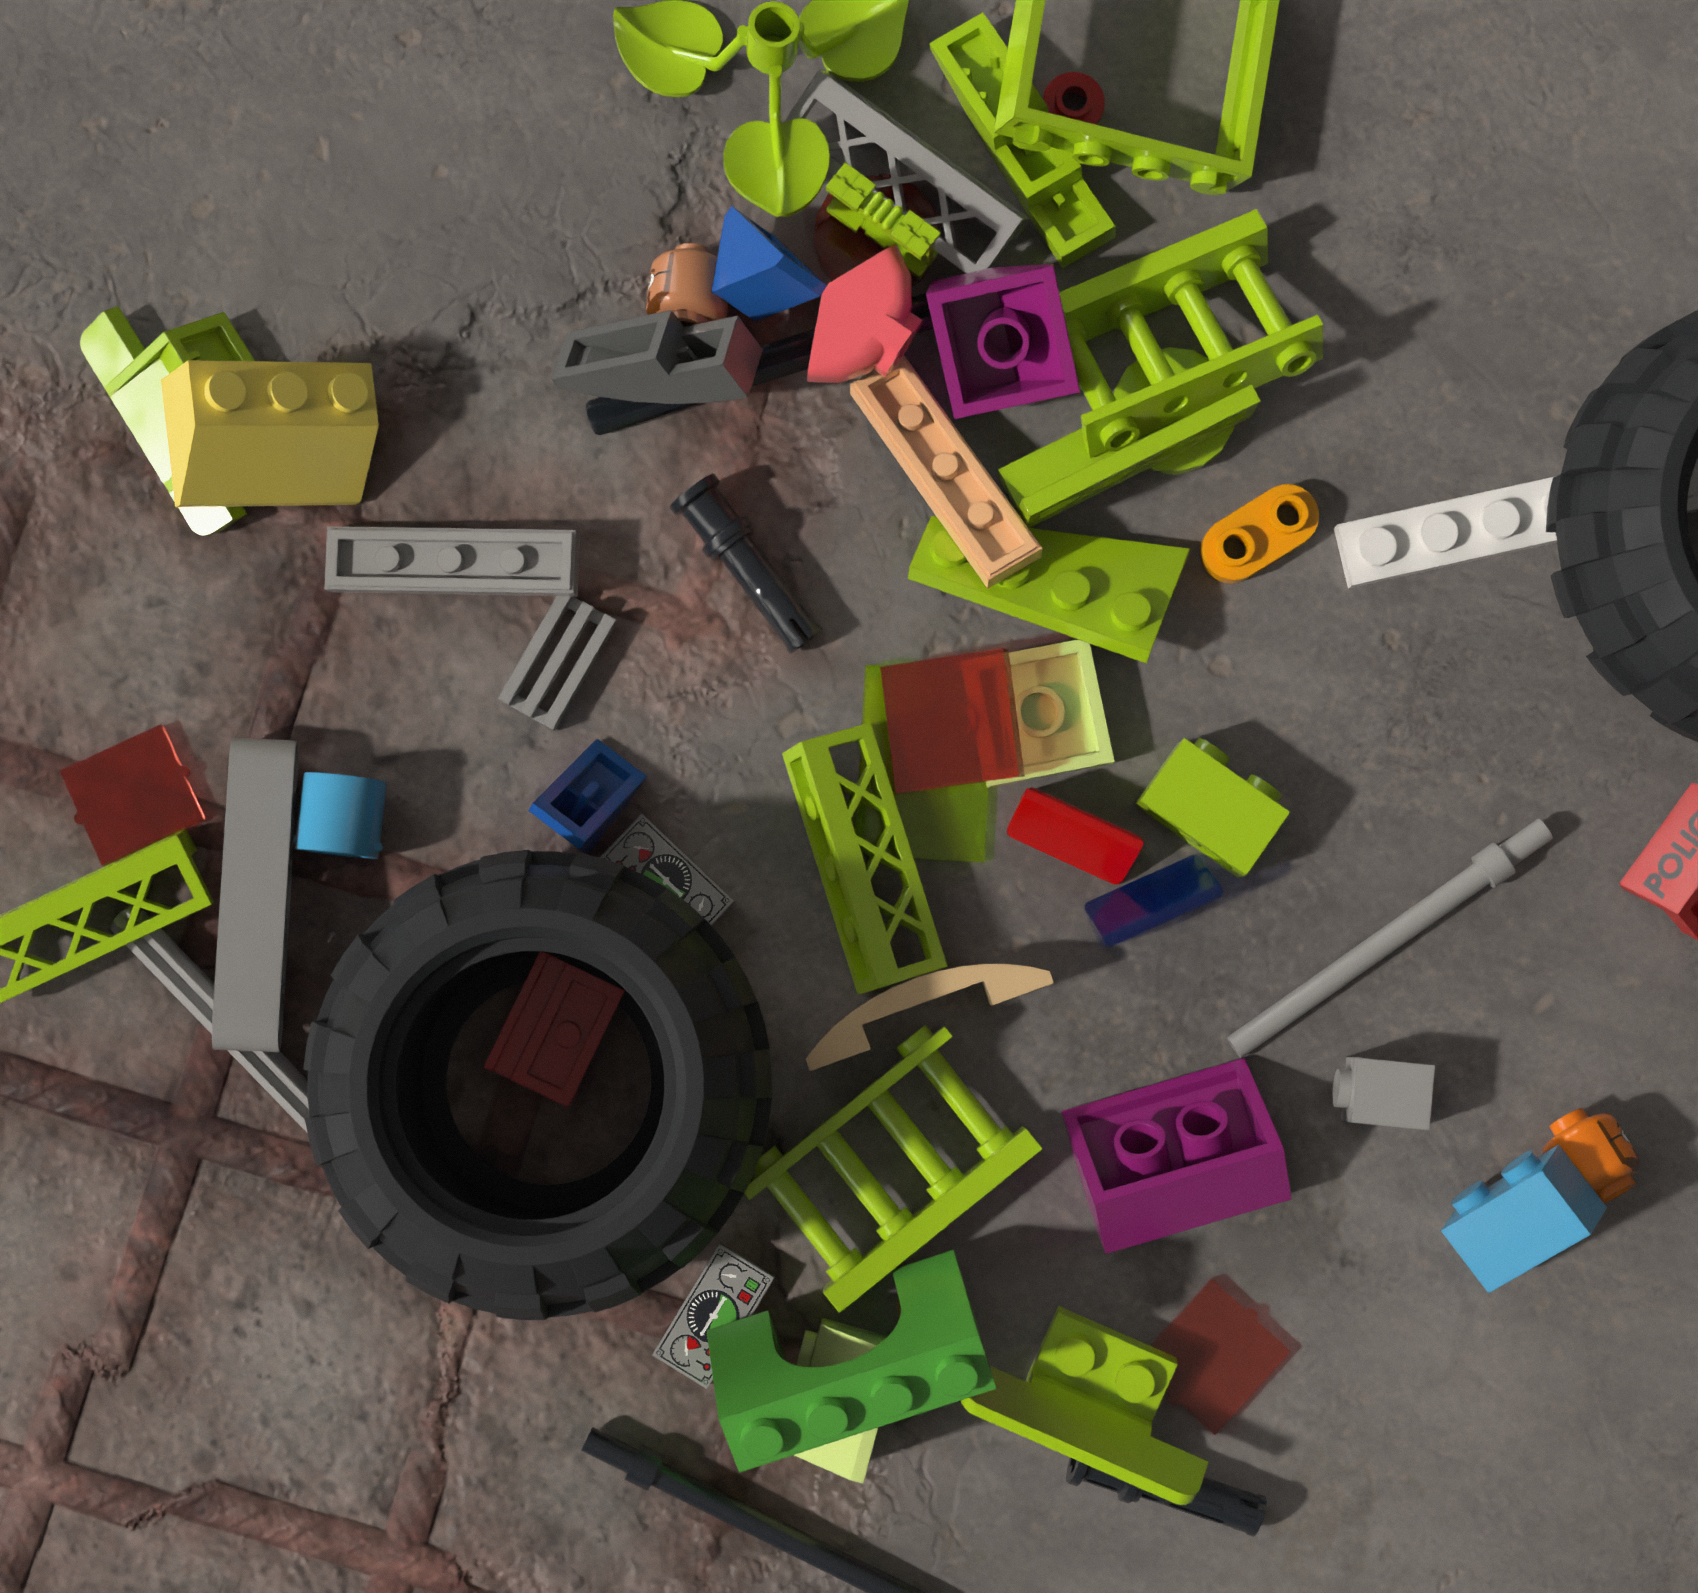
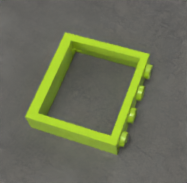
[994,0,1280,195]

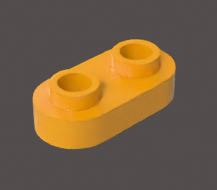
[1200,484,1319,584]

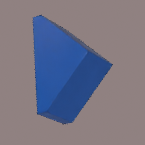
[712,206,827,321]
[528,739,647,855]

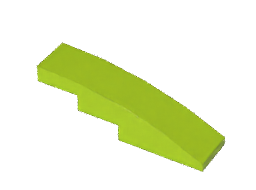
[929,12,1116,268]

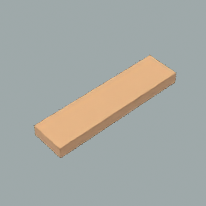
[850,355,1043,589]

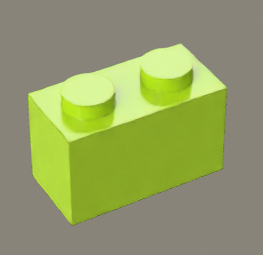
[1134,738,1290,878]

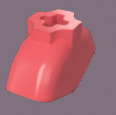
[807,245,923,383]

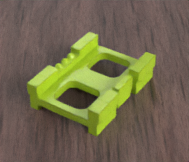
[826,162,941,280]

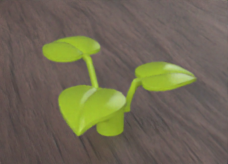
[613,0,909,217]

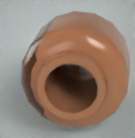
[645,243,728,327]

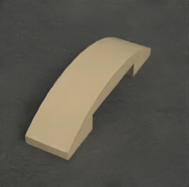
[806,964,1054,1071]

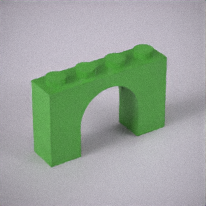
[706,1250,997,1473]

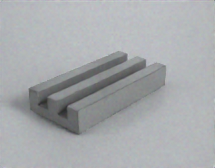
[498,596,618,731]

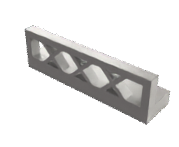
[784,69,1031,273]

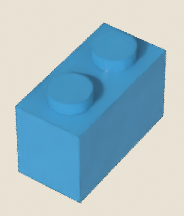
[1441,1145,1607,1293]

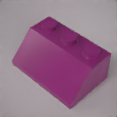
[1061,1058,1292,1254]

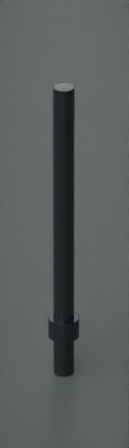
[581,1427,925,1593]

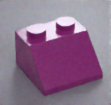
[926,264,1080,419]

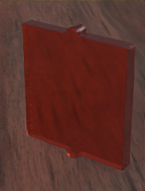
[60,724,206,866]
[1150,1278,1290,1435]

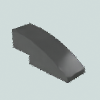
[551,310,763,404]

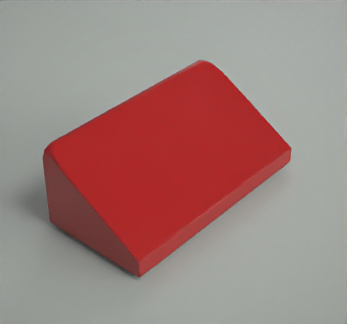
[1006,787,1144,885]

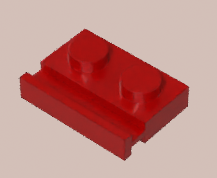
[484,951,625,1107]

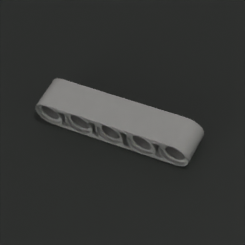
[212,738,299,1052]

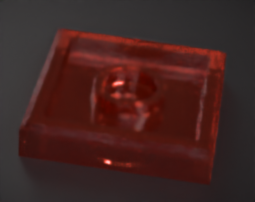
[880,648,1025,794]

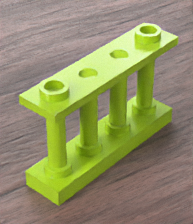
[1060,209,1323,458]
[744,1024,1042,1313]

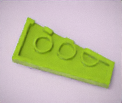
[908,516,1190,664]

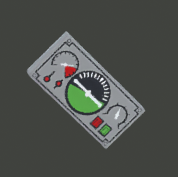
[600,814,735,926]
[652,1242,775,1389]

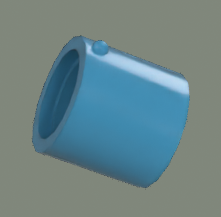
[293,772,387,859]

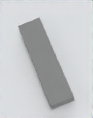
[324,526,580,597]

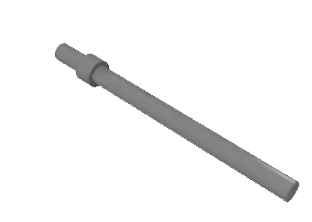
[1226,818,1553,1058]

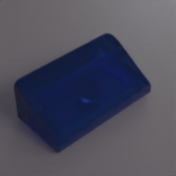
[1084,855,1224,948]

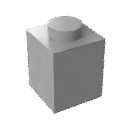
[1333,1057,1435,1130]

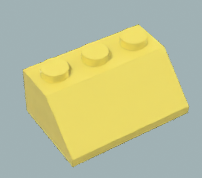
[161,360,379,507]

